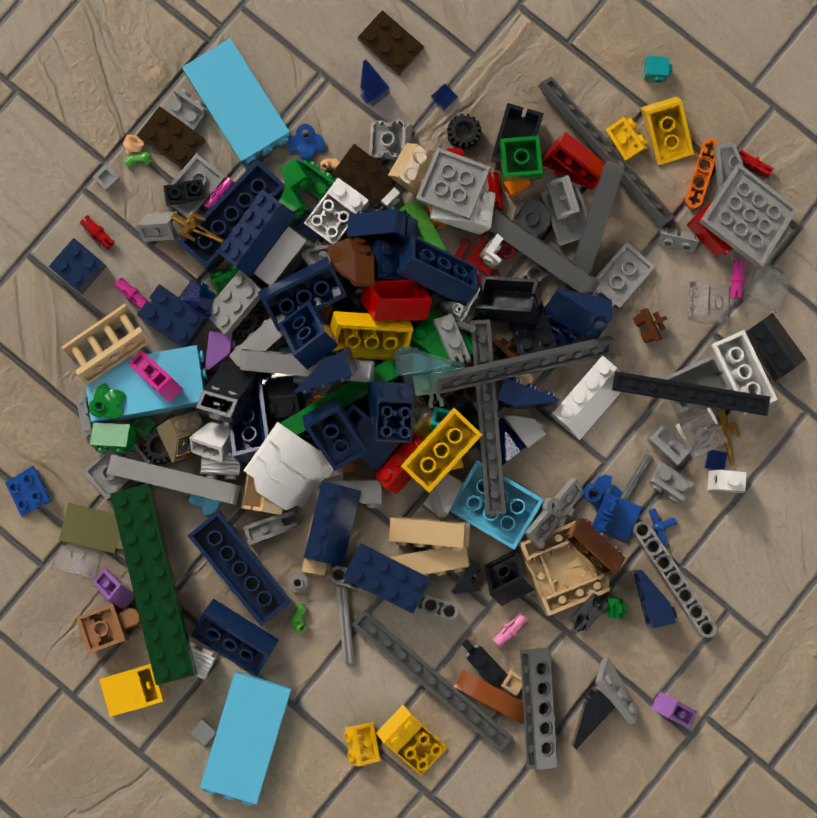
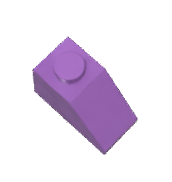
[205,331,237,372]
[93,568,135,610]
[651,692,697,729]

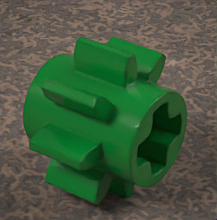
[603,598,627,619]

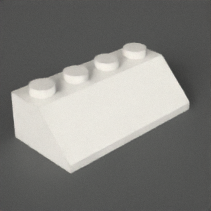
[711,330,778,415]
[551,356,621,440]

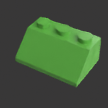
[400,201,447,251]

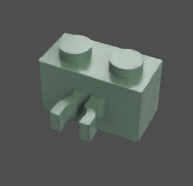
[412,371,449,408]

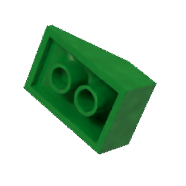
[410,309,473,371]

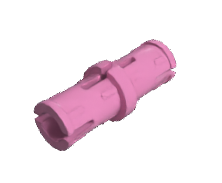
[493,612,529,648]

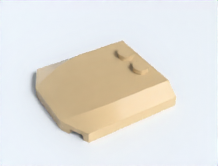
[518,520,611,616]

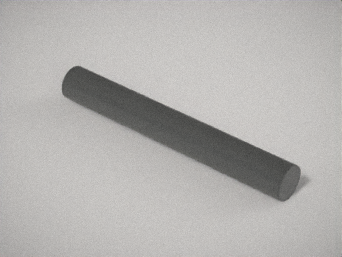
[442,315,475,333]
[620,454,653,500]

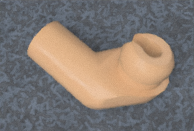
[320,158,340,171]

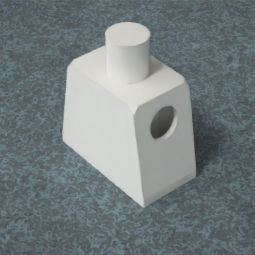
[189,422,232,463]
[707,470,746,493]

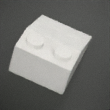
[430,189,496,235]

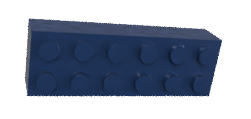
[178,160,285,272]
[187,511,293,626]

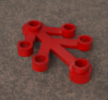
[455,232,515,285]

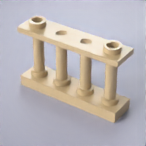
[62,304,151,386]

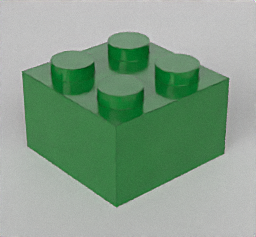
[499,135,543,182]

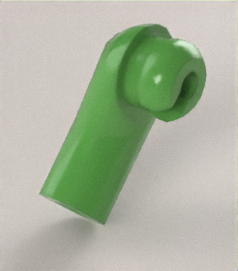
[123,151,152,168]
[290,603,307,633]

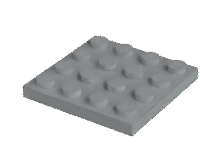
[699,163,798,268]

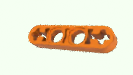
[684,138,719,210]

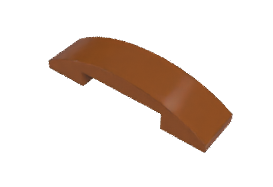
[454,669,524,724]

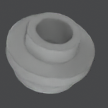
[288,573,308,593]

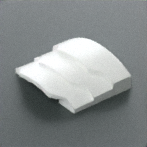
[244,422,333,510]

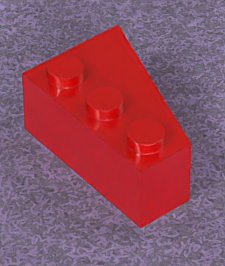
[541,131,605,190]

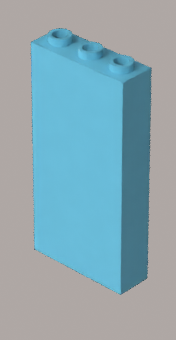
[182,38,291,166]
[86,345,208,423]
[200,671,292,806]

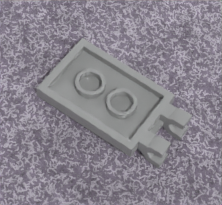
[593,242,656,309]

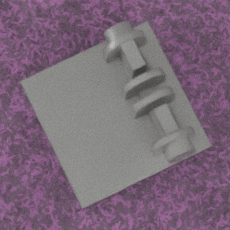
[440,287,481,322]

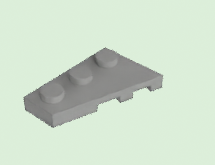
[713,143,743,191]
[595,657,639,725]

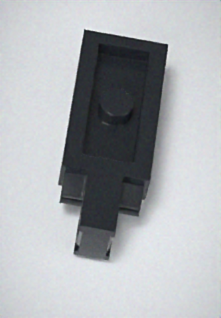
[461,639,508,686]

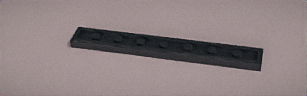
[612,371,771,416]

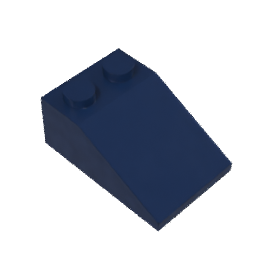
[543,288,613,339]
[302,397,368,471]
[632,569,677,629]

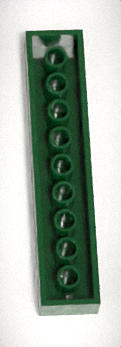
[110,484,198,685]

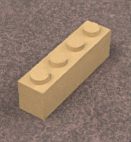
[389,517,470,551]
[390,547,469,577]

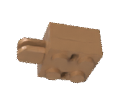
[76,603,140,654]

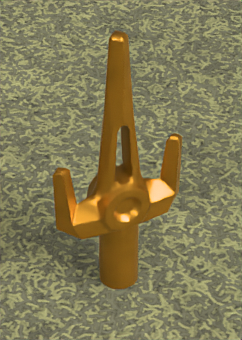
[171,213,224,243]
[712,409,740,465]

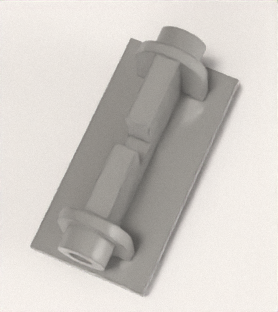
[657,227,699,252]
[76,396,93,437]

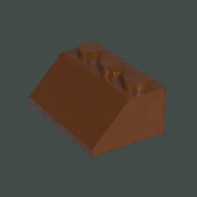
[563,518,625,576]

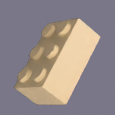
[241,461,283,515]

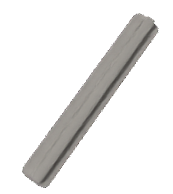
[336,586,354,664]

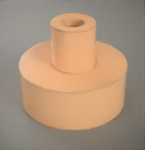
[123,135,144,155]

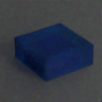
[431,83,458,111]
[704,449,728,470]

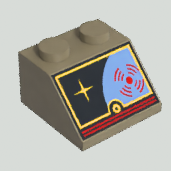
[156,411,204,463]

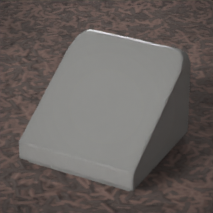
[190,718,217,746]

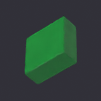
[131,416,157,438]

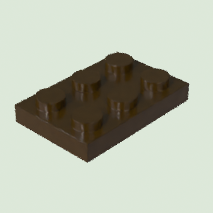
[357,10,424,76]
[137,106,205,170]
[331,144,396,209]

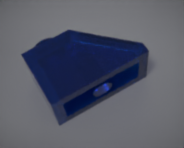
[360,59,390,107]
[179,279,213,318]

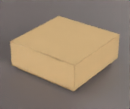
[500,669,522,697]

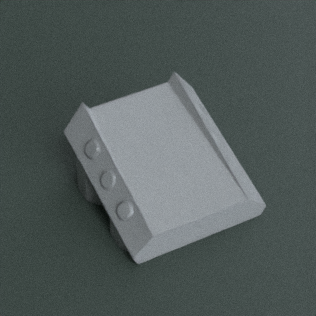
[369,120,413,160]

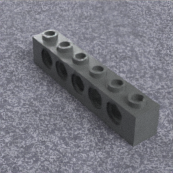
[520,648,558,770]

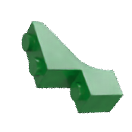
[279,158,313,228]

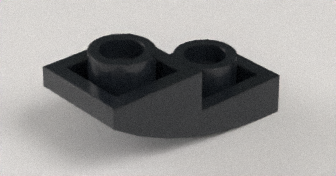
[163,179,205,206]

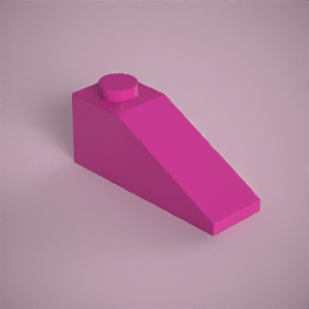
[128,350,183,403]

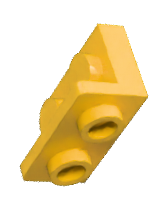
[605,116,648,161]
[344,722,380,766]

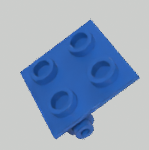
[5,466,51,517]
[593,492,642,542]

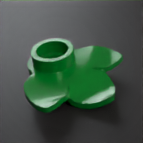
[89,383,125,419]

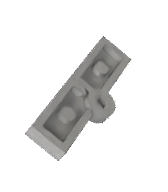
[525,478,584,547]

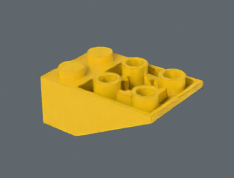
[99,663,166,717]
[376,705,448,776]

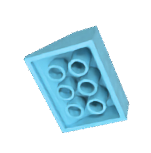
[450,459,544,550]

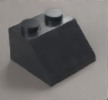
[484,549,535,606]

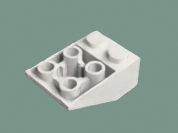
[304,178,370,244]

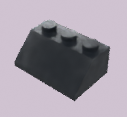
[746,313,806,381]

